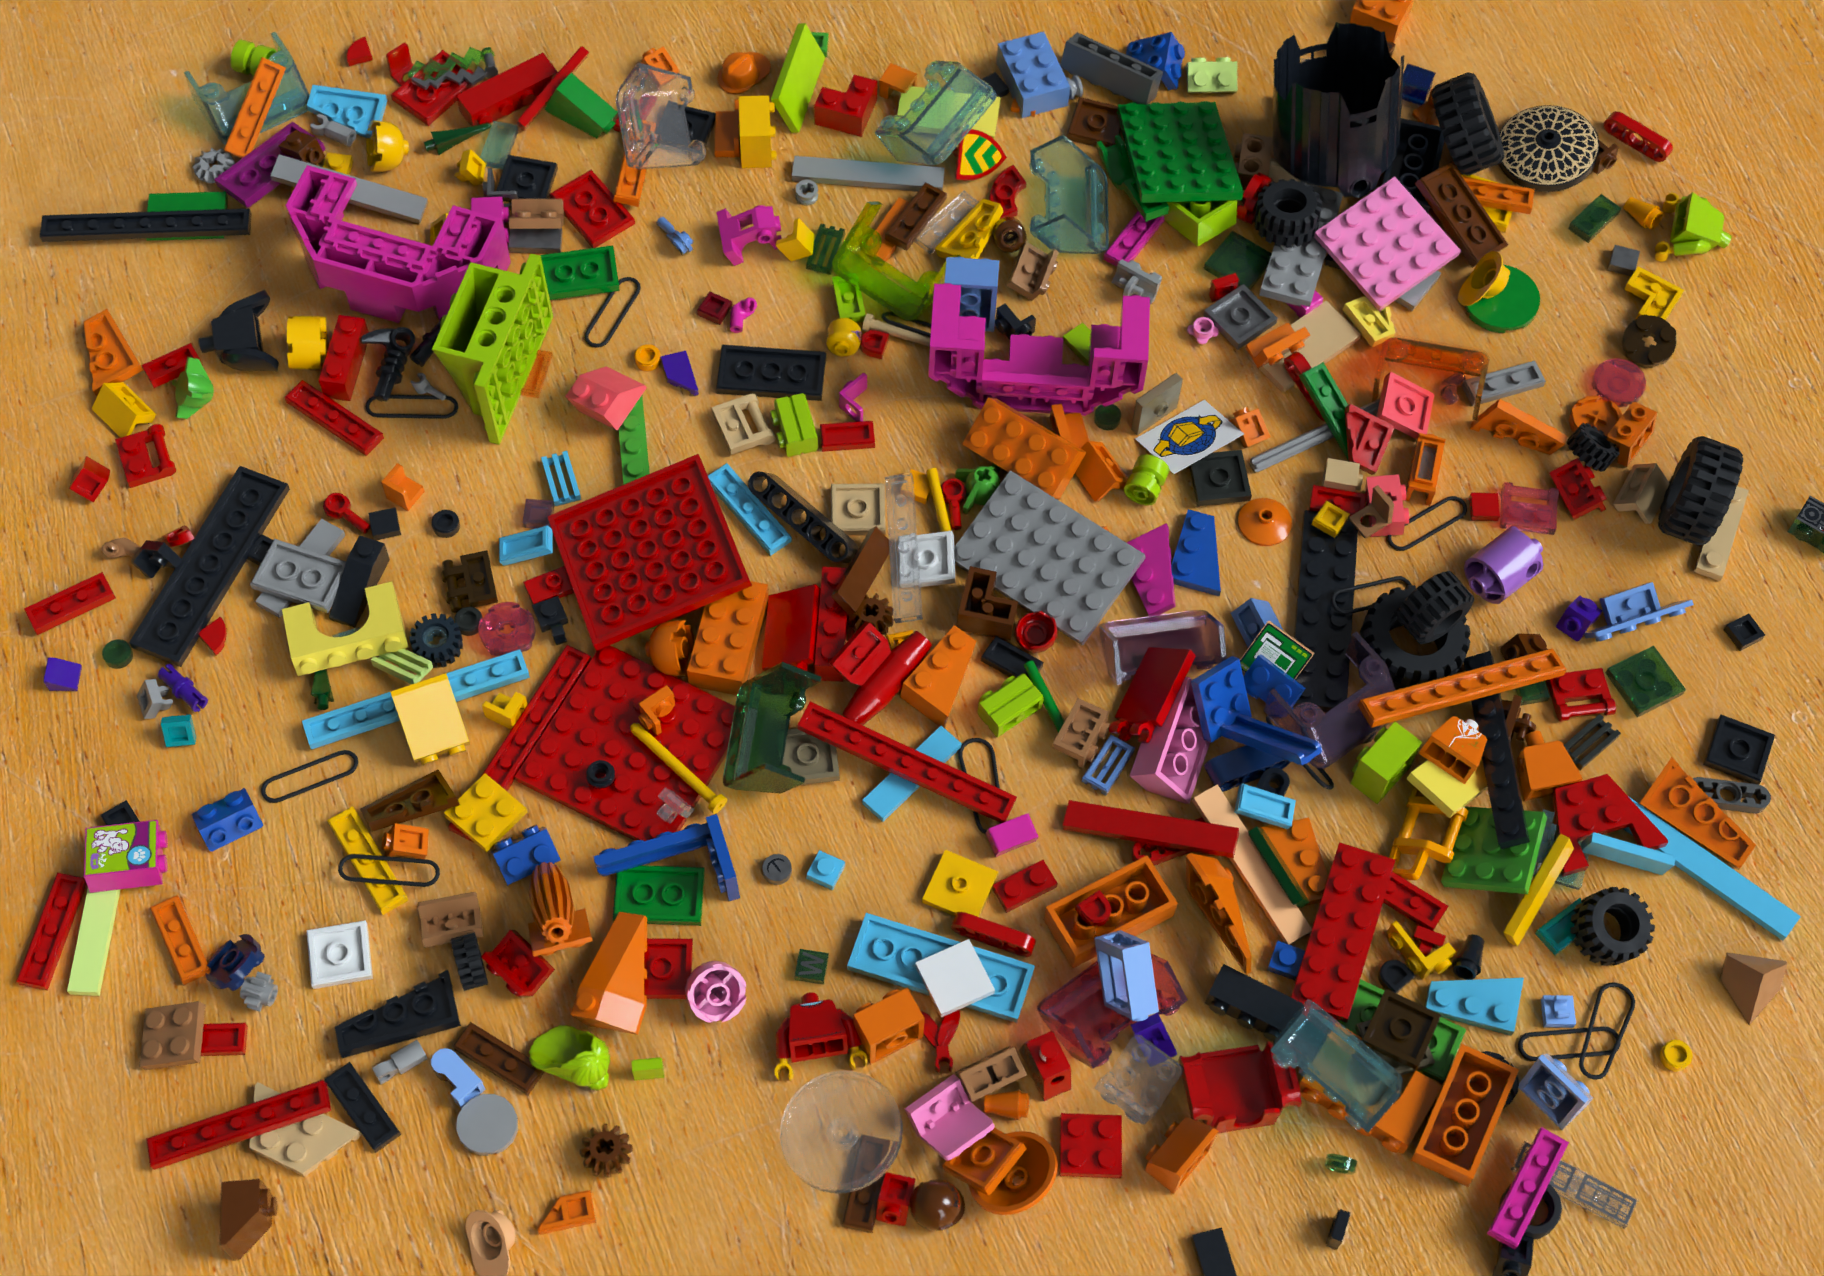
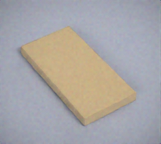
[1248,301,1361,393]

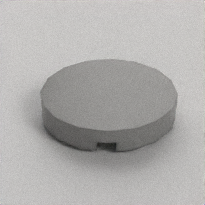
[456,1094,518,1156]

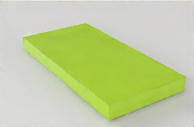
[771,23,825,133]

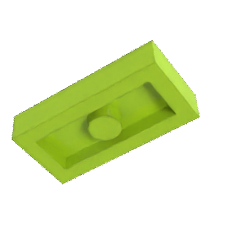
[832,274,866,323]

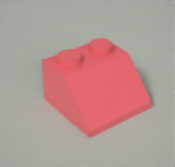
[565,366,647,431]

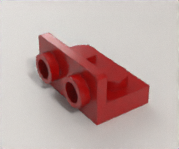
[1549,458,1607,520]

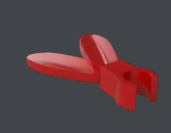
[921,1009,961,1073]

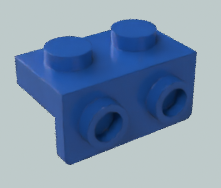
[1243,654,1306,716]
[191,788,263,852]
[490,825,561,885]

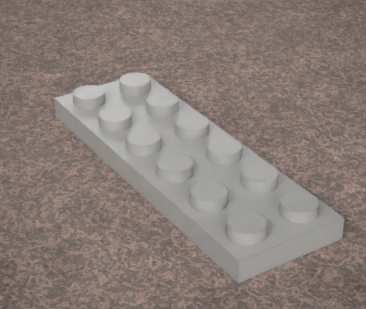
[1259,181,1343,307]

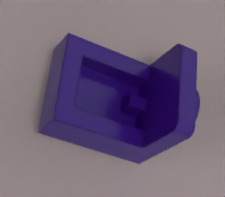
[1556,595,1603,641]
[1131,1012,1177,1067]

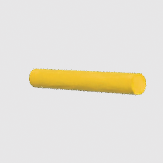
[926,468,951,532]

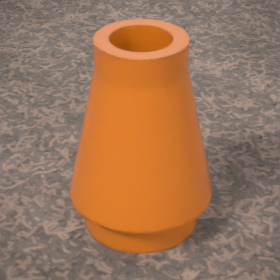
[984,1090,1029,1121]

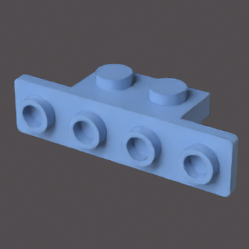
[1584,582,1694,642]

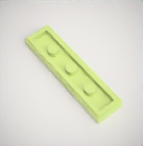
[67,889,121,996]

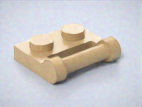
[711,394,776,455]

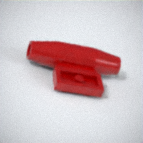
[829,621,932,725]

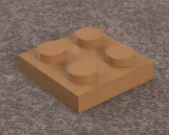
[139,1001,205,1070]

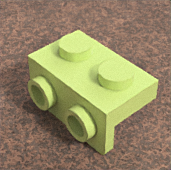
[1185,57,1237,93]

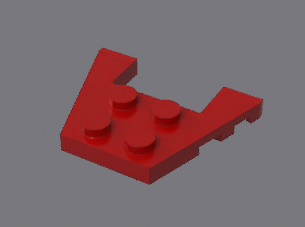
[1552,774,1668,877]

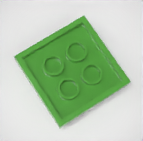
[1441,806,1547,894]

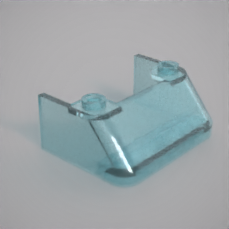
[184,32,310,145]

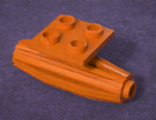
[528,862,592,957]

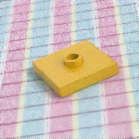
[922,850,999,917]

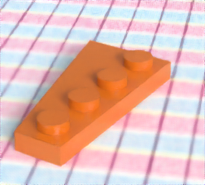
[1639,757,1756,870]

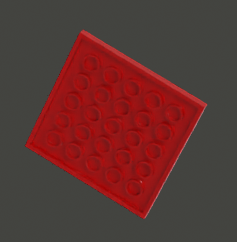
[547,454,752,651]
[515,645,749,841]

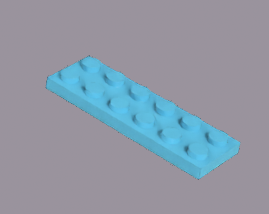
[847,913,1035,1023]

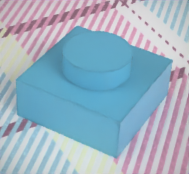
[806,850,845,890]

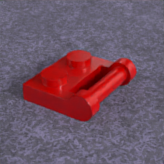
[115,424,176,488]
[1546,668,1616,721]

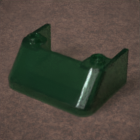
[723,662,821,794]

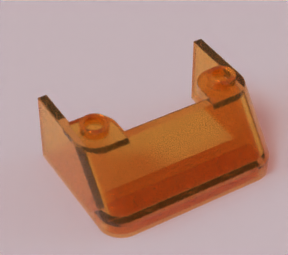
[1372,335,1490,420]

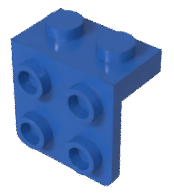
[1126,32,1185,90]

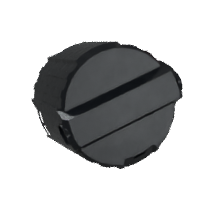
[1273,22,1404,198]

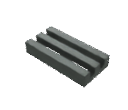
[1564,714,1621,770]

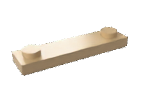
[1694,486,1749,581]

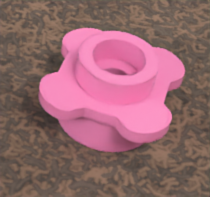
[1187,317,1219,345]

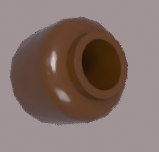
[992,217,1027,253]

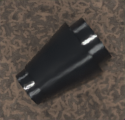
[1452,935,1484,980]

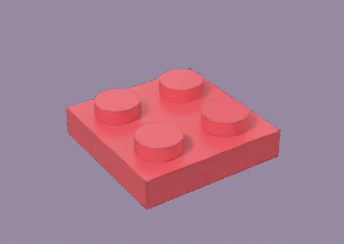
[1377,372,1434,439]

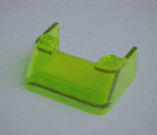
[832,201,962,320]

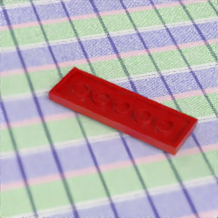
[1291,842,1396,1023]

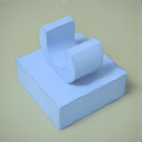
[1541,995,1576,1028]

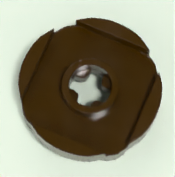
[1622,315,1677,368]

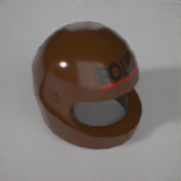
[910,1179,965,1231]

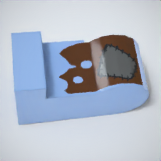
[431,1048,486,1108]

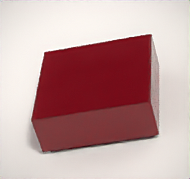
[697,291,733,325]

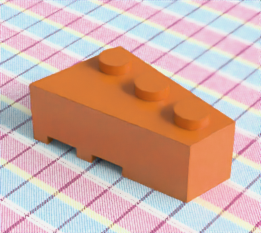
[900,625,977,728]

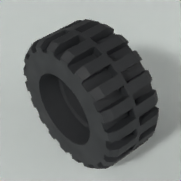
[1431,72,1505,175]
[1658,436,1743,546]
[1358,585,1470,691]

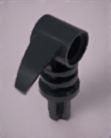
[360,327,415,401]

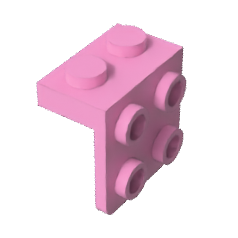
[905,1074,995,1160]

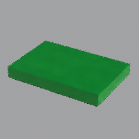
[146,192,228,241]
[540,245,620,300]
[613,865,705,926]

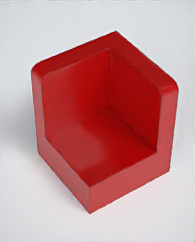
[69,456,110,503]

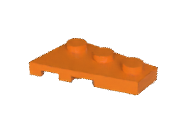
[84,309,143,396]
[1259,817,1328,906]

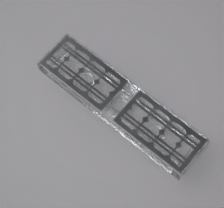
[1511,1141,1638,1229]

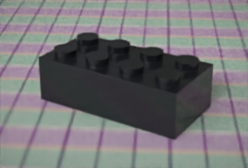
[1381,118,1444,213]

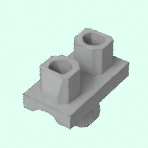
[1112,259,1162,304]

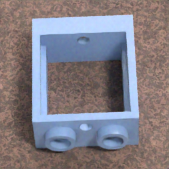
[1094,930,1159,1021]

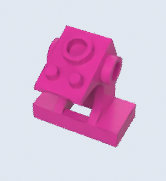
[716,205,782,266]

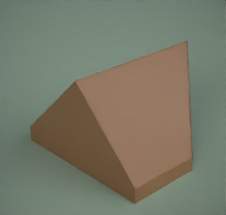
[1720,952,1787,1025]

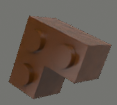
[957,566,1018,641]

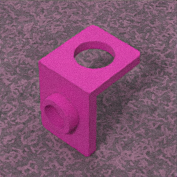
[839,373,867,422]

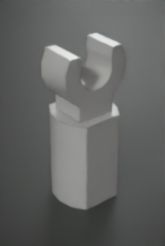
[310,114,356,147]
[372,1040,428,1084]

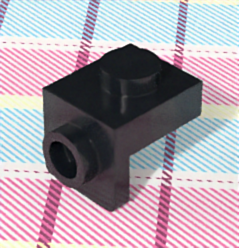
[995,303,1036,340]

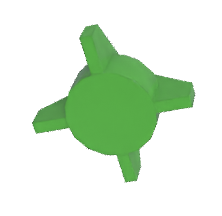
[172,357,214,419]
[955,464,1000,514]

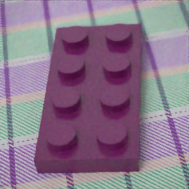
[214,121,326,208]

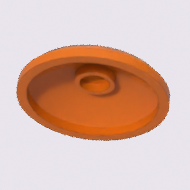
[969,1131,1058,1215]

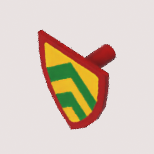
[953,128,1007,180]

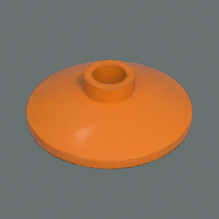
[1238,498,1292,546]

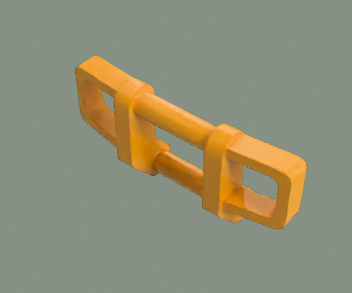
[1389,786,1469,880]

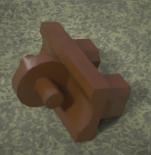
[1502,695,1537,744]

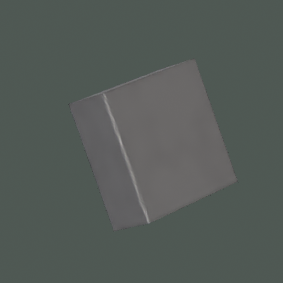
[1608,245,1640,276]

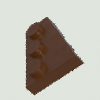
[360,769,460,832]

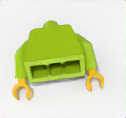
[1655,192,1732,262]

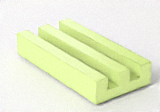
[371,649,433,684]

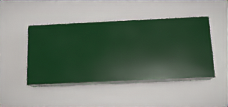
[1248,826,1310,908]

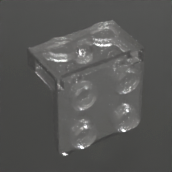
[1094,1034,1183,1125]

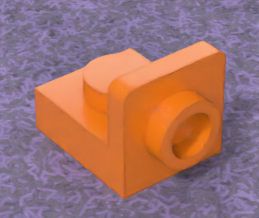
[639,46,680,86]
[1229,407,1270,448]
[638,685,675,735]
[381,823,429,859]

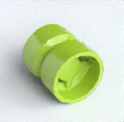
[231,39,278,76]
[1124,454,1170,506]

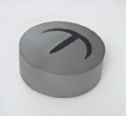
[762,854,792,885]

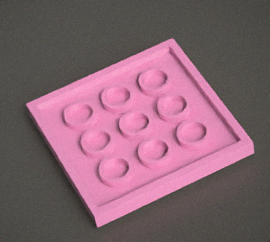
[1314,177,1461,311]

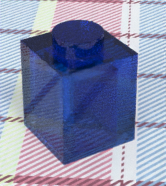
[1402,64,1436,106]

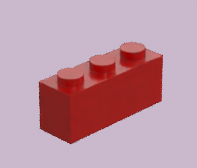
[319,315,369,401]

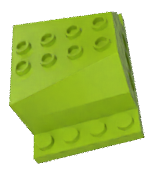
[432,253,553,445]

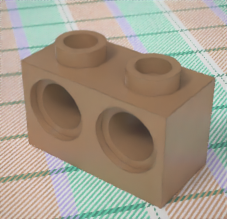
[1234,133,1273,190]
[955,1046,1027,1102]

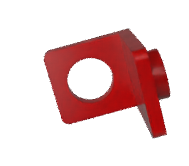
[386,42,419,86]

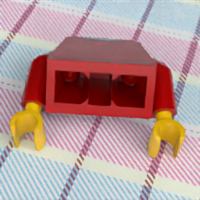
[774,992,868,1081]

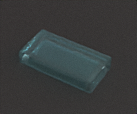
[480,121,518,169]

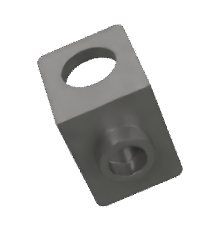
[483,168,518,210]

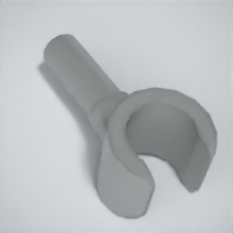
[411,373,446,401]

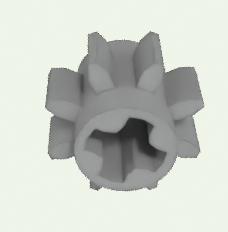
[240,972,278,1012]

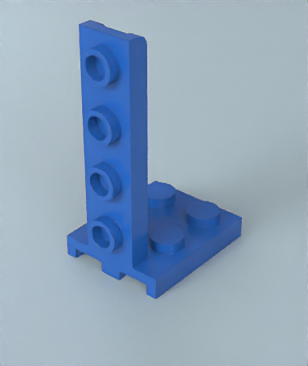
[1191,656,1322,765]
[593,814,740,901]

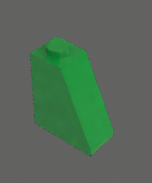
[544,73,618,139]

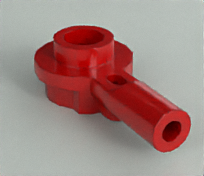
[941,478,966,530]
[323,493,371,534]

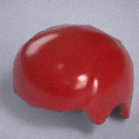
[1015,611,1058,653]

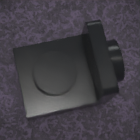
[131,540,183,578]
[1493,1235,1534,1276]

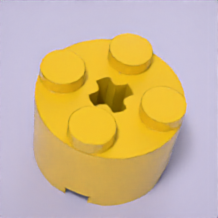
[287,316,328,369]

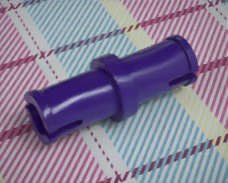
[158,664,208,712]

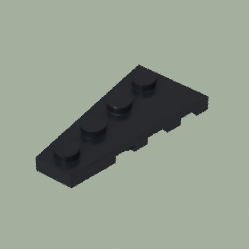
[335,970,461,1058]

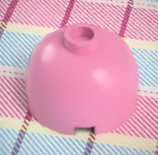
[685,961,746,1023]

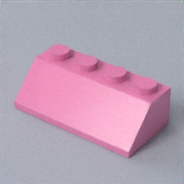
[1130,677,1210,804]

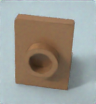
[1349,485,1394,538]

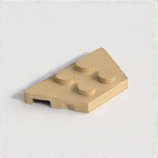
[249,1082,361,1177]

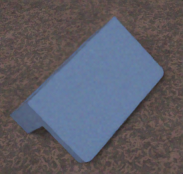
[1231,598,1284,648]

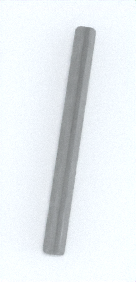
[1249,399,1380,472]

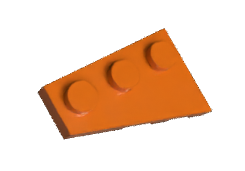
[1470,399,1568,455]

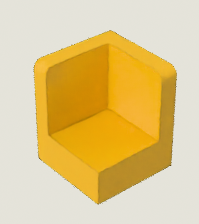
[776,218,814,261]
[482,692,528,730]

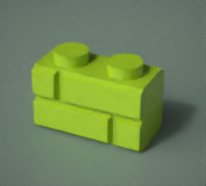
[770,393,818,457]
[977,673,1044,737]

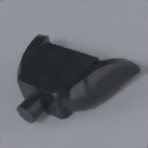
[198,290,279,372]

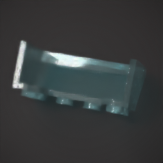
[875,61,997,165]
[1029,135,1109,254]
[1270,999,1403,1132]

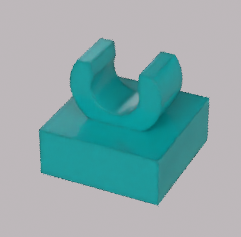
[161,714,197,747]

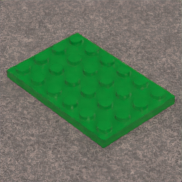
[1117,101,1243,203]

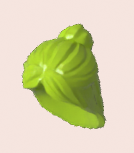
[529,1025,610,1091]

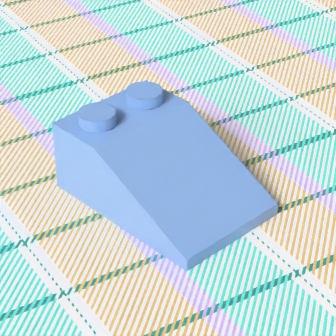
[1518,1054,1593,1130]

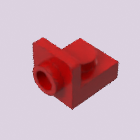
[876,1172,916,1226]

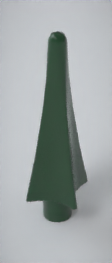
[424,123,491,155]
[311,669,334,710]

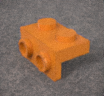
[1246,323,1311,368]

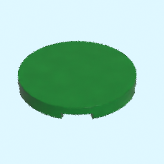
[1464,265,1540,333]

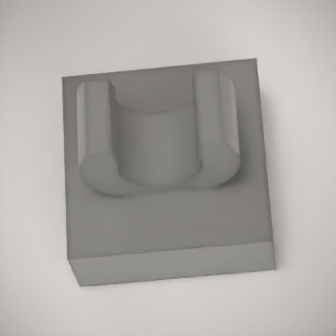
[137,679,173,719]

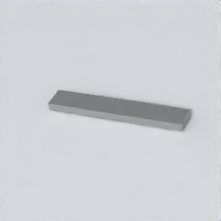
[270,154,428,224]
[792,156,945,191]

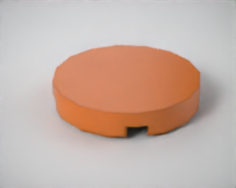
[1569,395,1622,436]

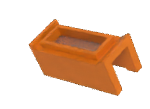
[1406,433,1446,506]

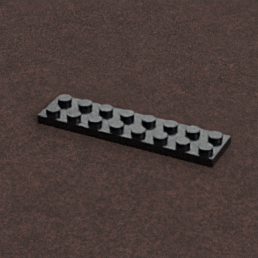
[129,466,290,667]
[1293,510,1358,712]

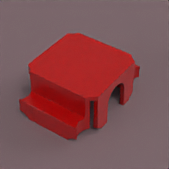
[1178,1039,1302,1133]

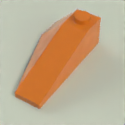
[1186,853,1251,975]
[570,912,647,1035]

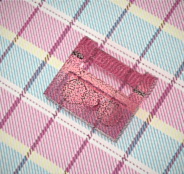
[1500,482,1559,535]

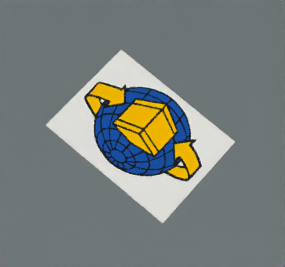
[1135,400,1244,474]

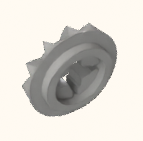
[193,147,235,183]

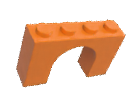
[1299,1023,1443,1154]

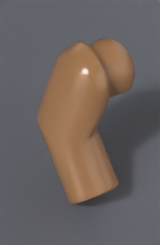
[102,537,141,558]

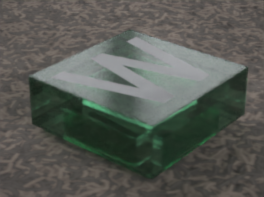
[795,949,829,984]

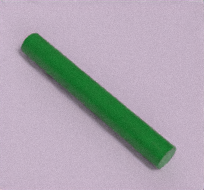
[1023,660,1065,733]

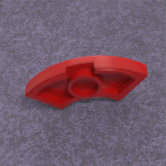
[989,165,1026,220]

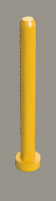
[630,723,727,814]

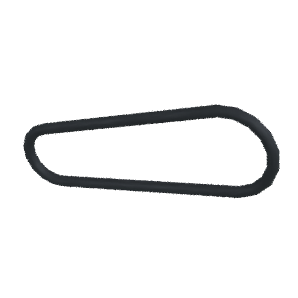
[958,738,1001,834]
[1579,982,1635,1080]

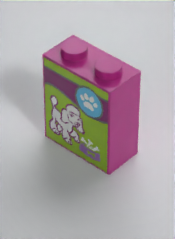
[84,820,168,893]

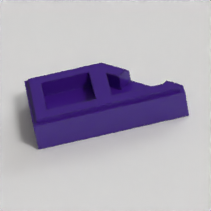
[661,351,699,396]

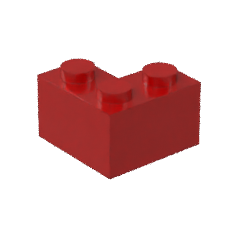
[814,75,878,137]

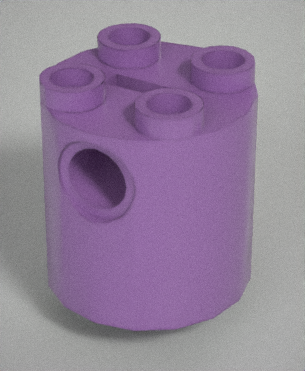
[1464,526,1543,604]

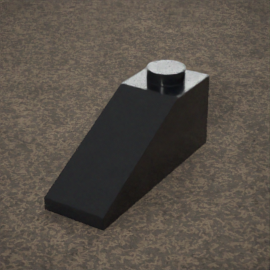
[329,535,390,628]

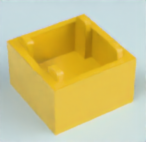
[739,95,777,168]

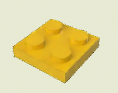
[444,773,527,853]

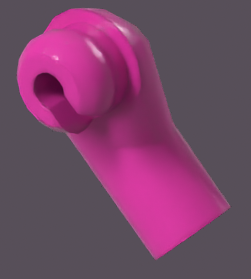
[730,297,757,333]

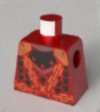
[1019,1031,1071,1101]

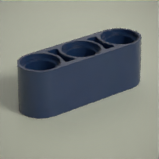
[1204,745,1291,792]

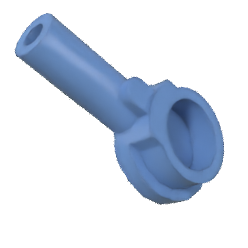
[657,217,693,255]

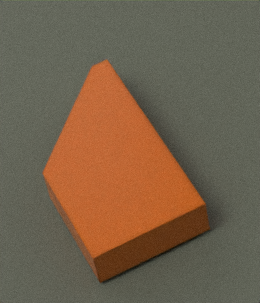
[538,1190,596,1235]

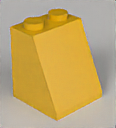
[391,673,470,765]

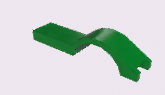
[1096,135,1169,221]

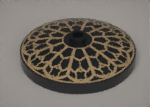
[1499,105,1599,192]

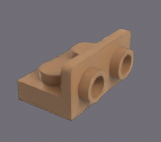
[509,199,564,229]
[1053,698,1111,769]

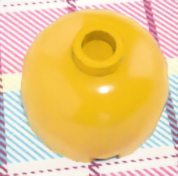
[366,120,409,172]

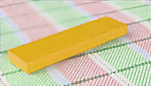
[327,806,409,915]
[1503,834,1574,947]

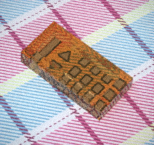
[520,350,553,398]

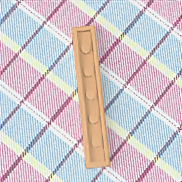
[1192,785,1312,945]

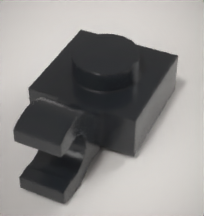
[532,596,568,645]

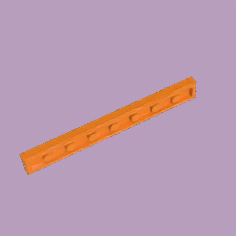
[1358,648,1567,728]

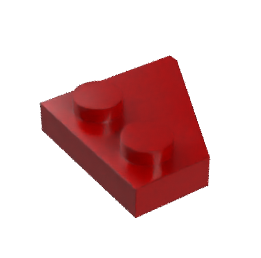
[1345,404,1395,475]

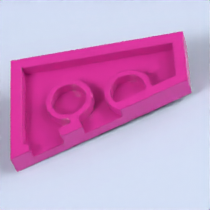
[1127,523,1176,619]

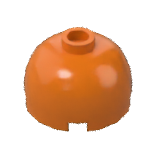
[645,620,695,676]

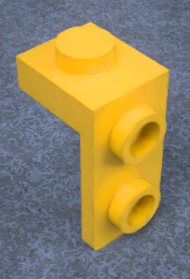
[1387,921,1456,980]

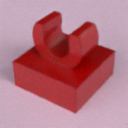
[1412,925,1446,957]

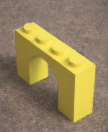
[282,581,409,676]

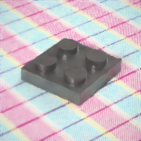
[1203,284,1278,350]

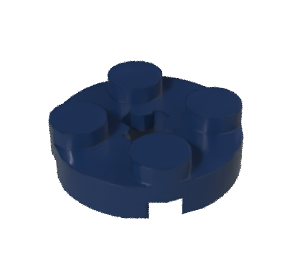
[205,934,265,991]

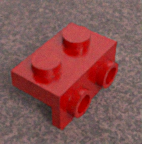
[481,930,555,997]

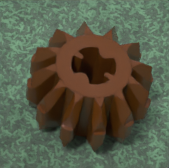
[848,593,894,636]
[580,1123,633,1178]

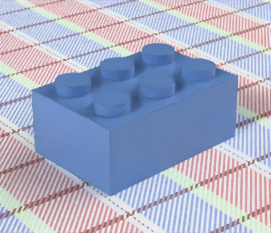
[996,31,1070,118]
[945,257,999,332]

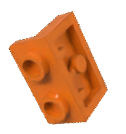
[1607,402,1657,467]

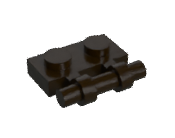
[441,550,498,613]

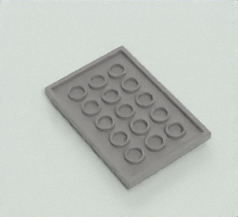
[954,470,1146,646]

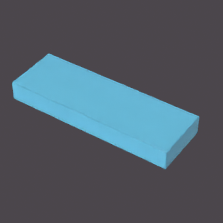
[1581,832,1675,875]

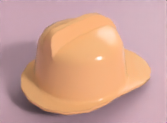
[465,1210,516,1276]

